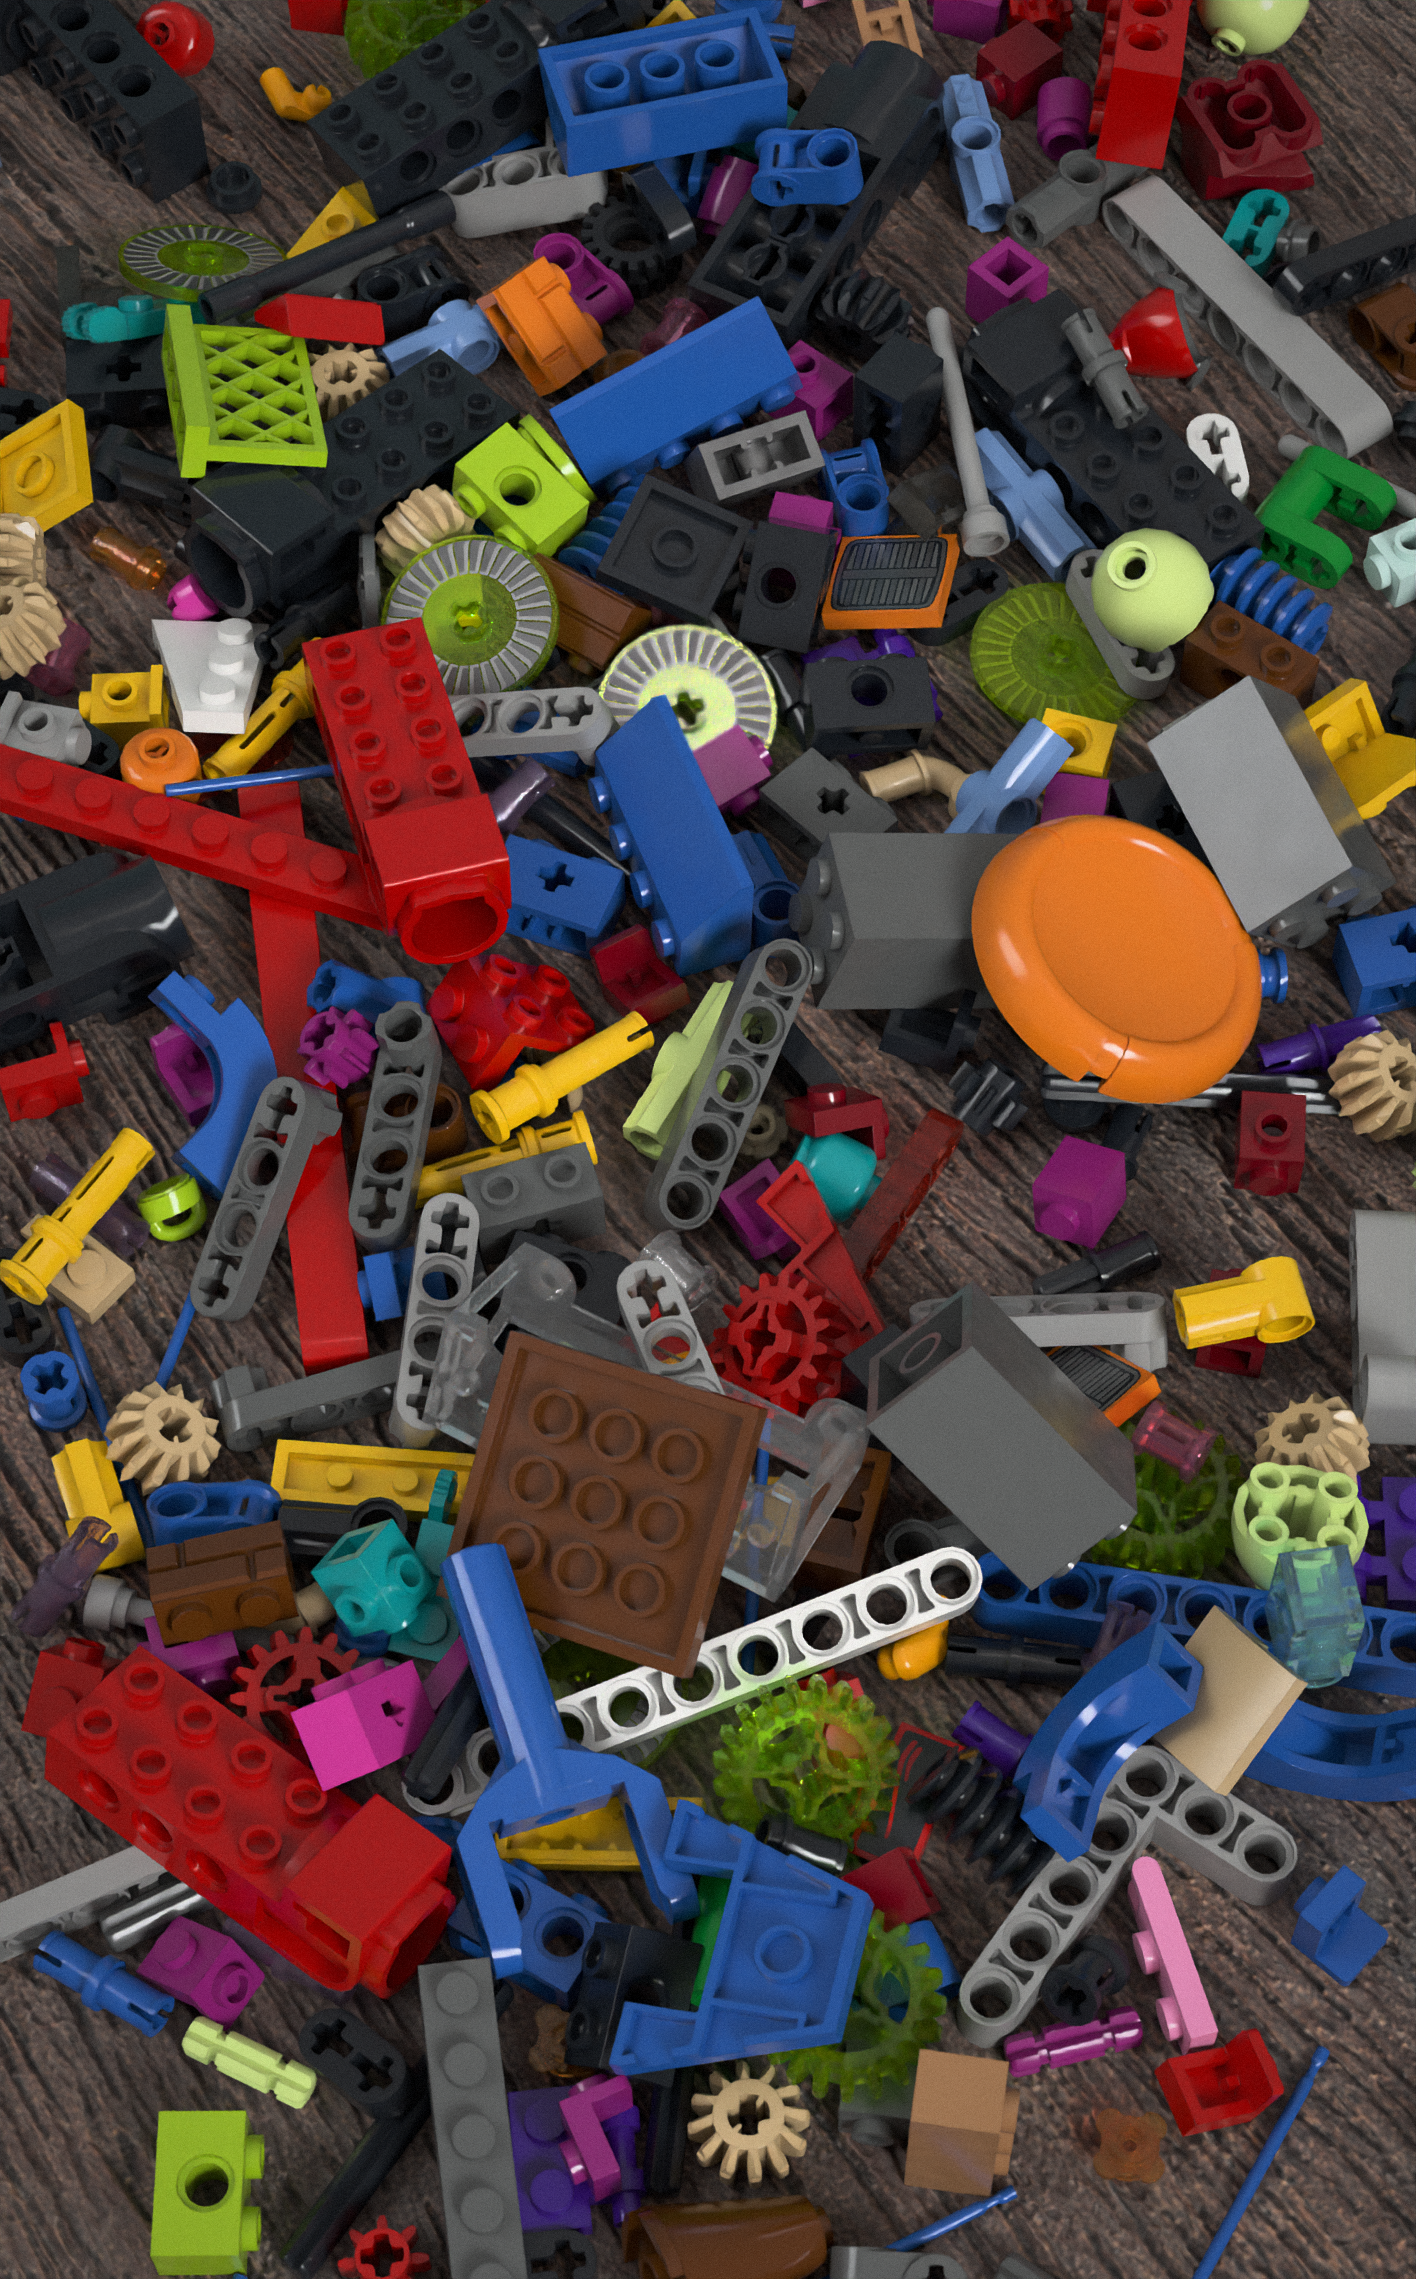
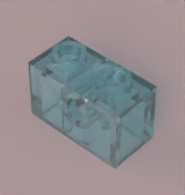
[1265,1544,1365,1688]

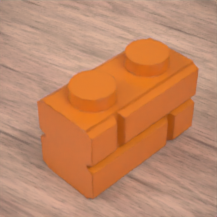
[476,255,608,398]

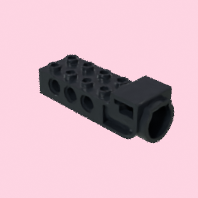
[0,0,210,204]
[306,0,646,221]
[687,40,946,351]
[958,289,1265,580]
[183,349,520,618]
[0,852,195,1056]

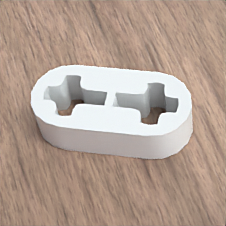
[1185,413,1249,505]

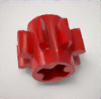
[1006,0,1074,43]
[338,2215,432,2279]

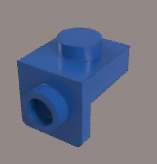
[357,1246,451,1321]
[1291,1865,1389,1986]

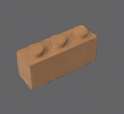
[904,2049,1021,2198]

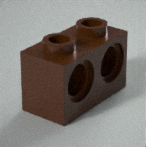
[793,1438,892,1594]

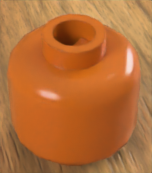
[120,727,203,804]

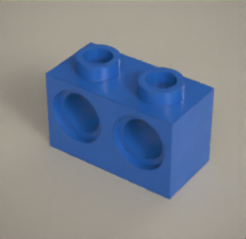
[446,1858,612,2016]

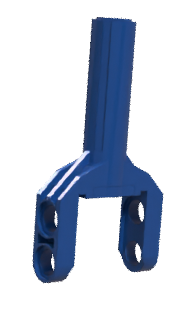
[439,1543,700,1980]

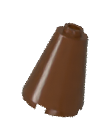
[621,2195,834,2279]

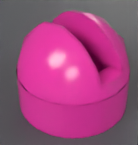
[166,573,219,621]

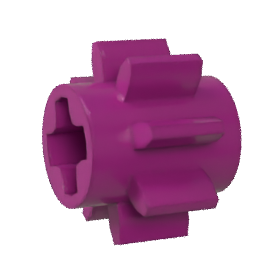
[297,1006,380,1089]

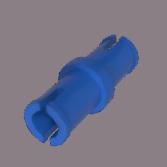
[33,1929,175,2038]

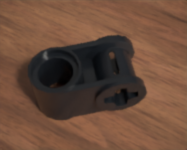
[357,245,470,342]

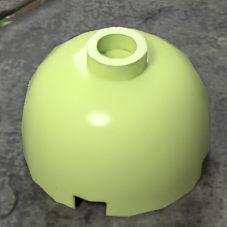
[1197,0,1310,56]

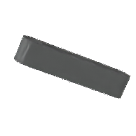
[642,938,813,1234]

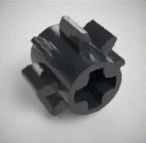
[948,1056,1029,1136]

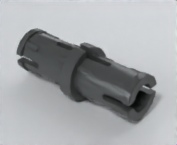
[1061,308,1149,429]

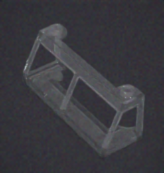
[422,1242,871,1603]

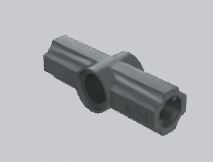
[1005,144,1149,251]

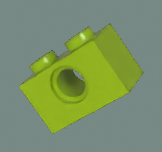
[452,422,589,566]
[150,2110,265,2275]

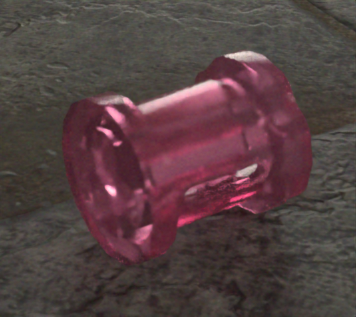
[639,298,710,358]
[22,617,91,697]
[1131,1398,1218,1484]

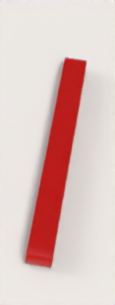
[237,781,370,1377]

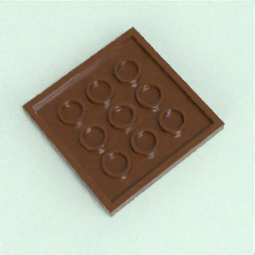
[435,1331,769,1679]

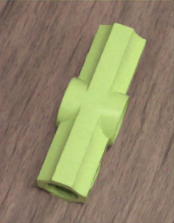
[623,980,758,1160]

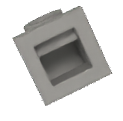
[0,691,92,768]

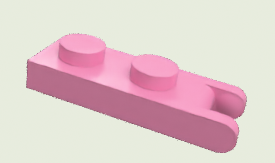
[1127,1856,1218,2055]

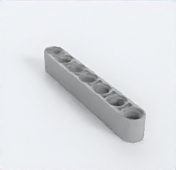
[1102,175,1393,459]

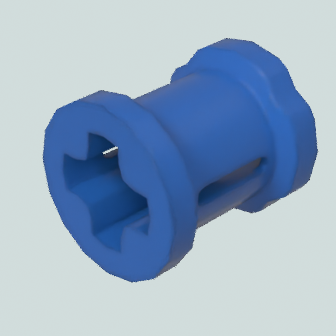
[20,1351,88,1433]

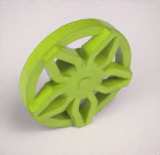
[517,413,598,507]

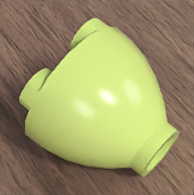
[1091,528,1214,653]
[1231,1462,1369,1597]

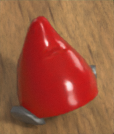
[1108,272,1212,392]

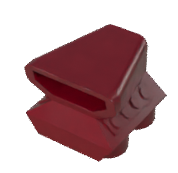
[1175,59,1324,201]

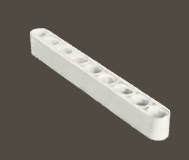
[401,1547,983,1818]

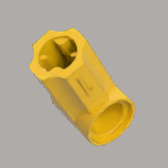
[1173,1256,1315,1349]
[51,1438,147,1579]

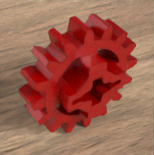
[711,1271,847,1418]
[225,1627,360,1767]

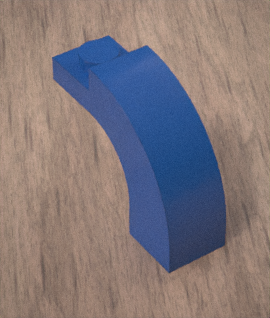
[148,970,278,1202]
[1012,1621,1204,1863]
[1242,1699,1416,1802]

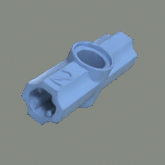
[943,73,1015,233]
[376,299,506,381]
[956,427,1097,584]
[944,717,1074,834]

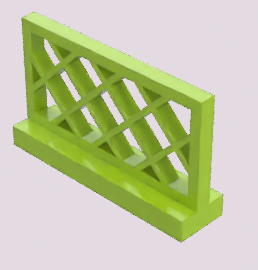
[161,304,328,479]

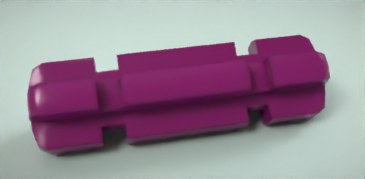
[1003,2005,1143,2078]

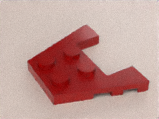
[619,1159,886,1437]

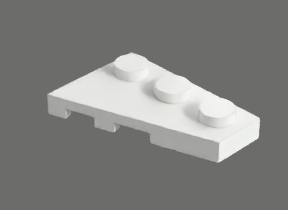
[151,618,269,734]

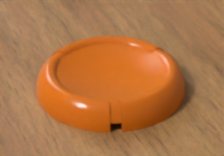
[971,814,1262,1104]

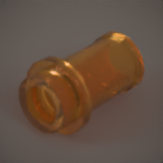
[89,526,167,591]

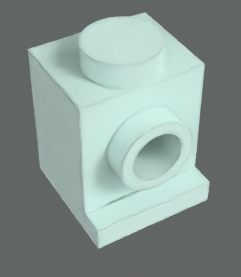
[1363,518,1416,609]

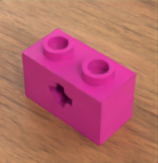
[291,1658,435,1791]

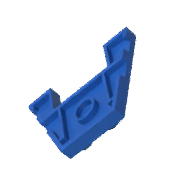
[609,1799,874,2076]

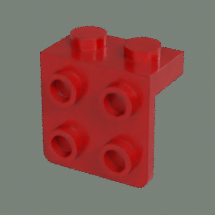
[425,954,597,1092]

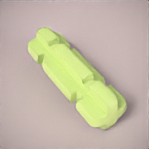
[182,2016,317,2108]

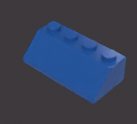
[537,7,788,177]
[549,296,803,498]
[588,694,754,978]

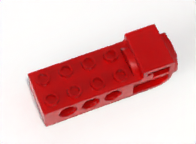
[1086,0,1193,170]
[302,617,512,965]
[44,1645,456,1999]

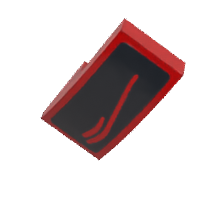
[847,1722,967,1864]

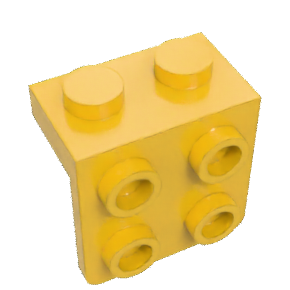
[1304,678,1416,820]

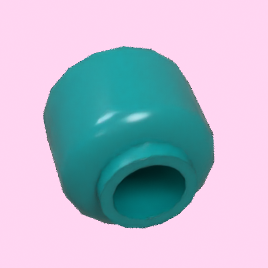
[787,1132,884,1223]

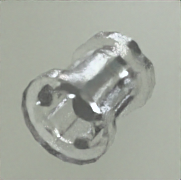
[635,1229,720,1313]

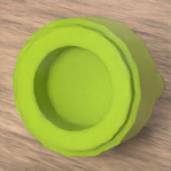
[135,1173,208,1242]

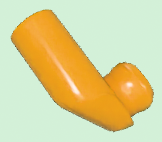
[259,67,333,123]
[877,1594,949,1681]

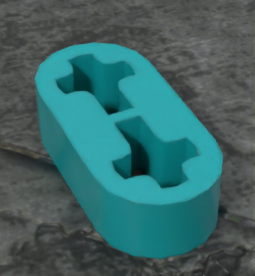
[1222,189,1290,277]

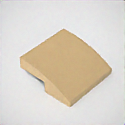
[1153,1605,1308,1796]

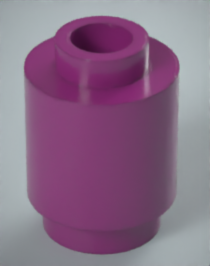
[1037,77,1093,162]
[696,154,759,238]

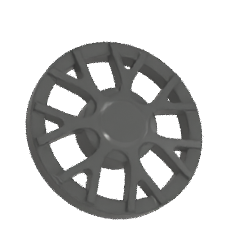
[357,533,382,629]

